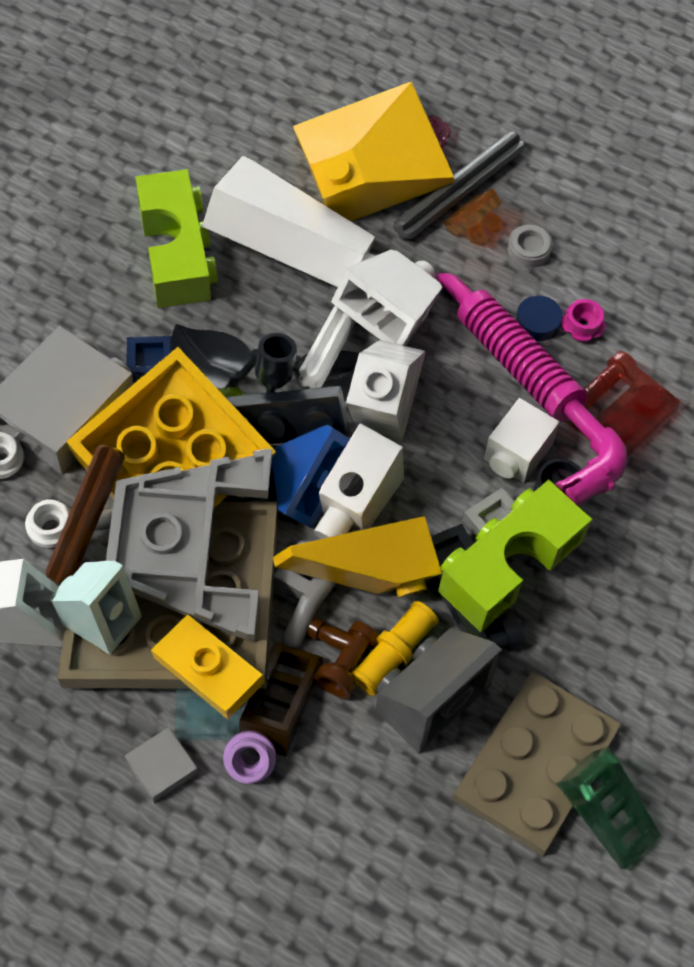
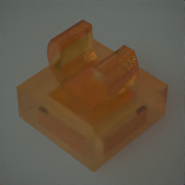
[443,188,504,246]

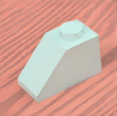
[52,561,142,655]

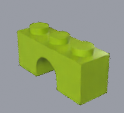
[135,169,218,308]
[438,480,592,632]

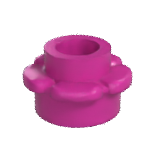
[561,299,606,342]

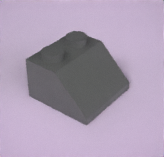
[375,628,502,753]

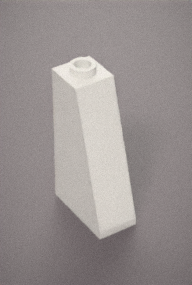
[202,156,376,287]
[346,340,426,441]

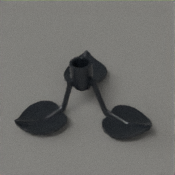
[171,324,359,502]

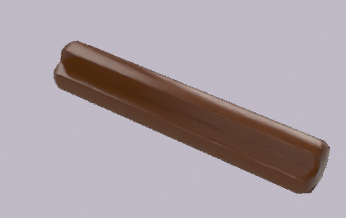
[45,444,125,584]

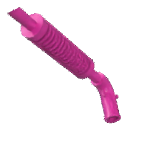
[435,273,628,506]

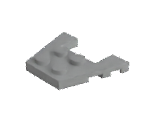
[106,449,272,641]

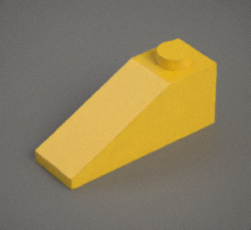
[272,516,442,598]

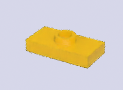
[151,614,265,719]

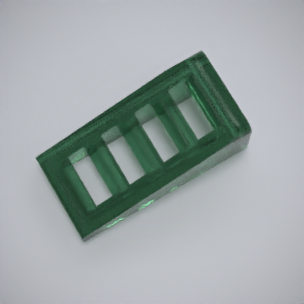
[556,747,661,870]

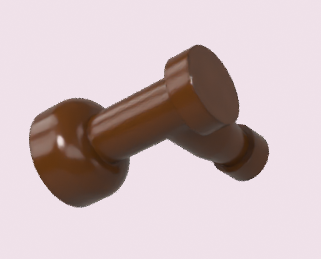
[307,618,379,700]

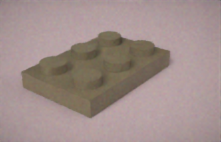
[452,671,621,856]

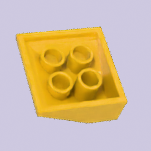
[293,81,455,221]
[66,347,276,508]

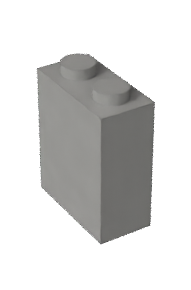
[0,325,133,474]

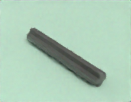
[393,132,525,241]

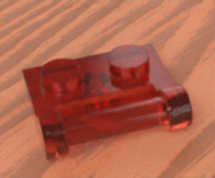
[565,350,680,457]

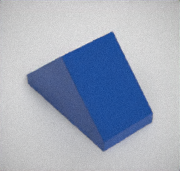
[272,425,350,528]

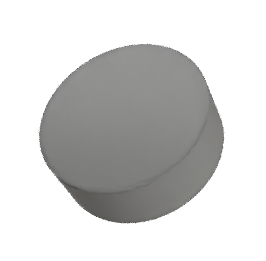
[507,225,553,268]

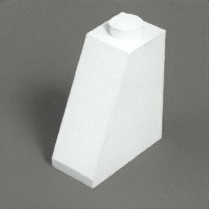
[0,559,65,647]

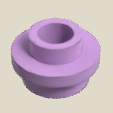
[223,731,276,784]

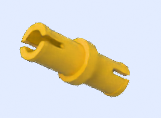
[352,601,439,696]

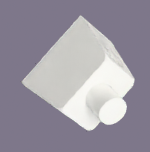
[331,250,442,346]
[313,423,404,539]

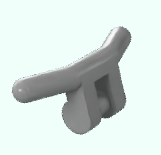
[274,541,336,649]

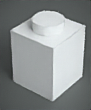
[484,398,559,484]

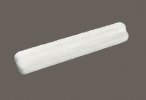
[298,305,356,389]

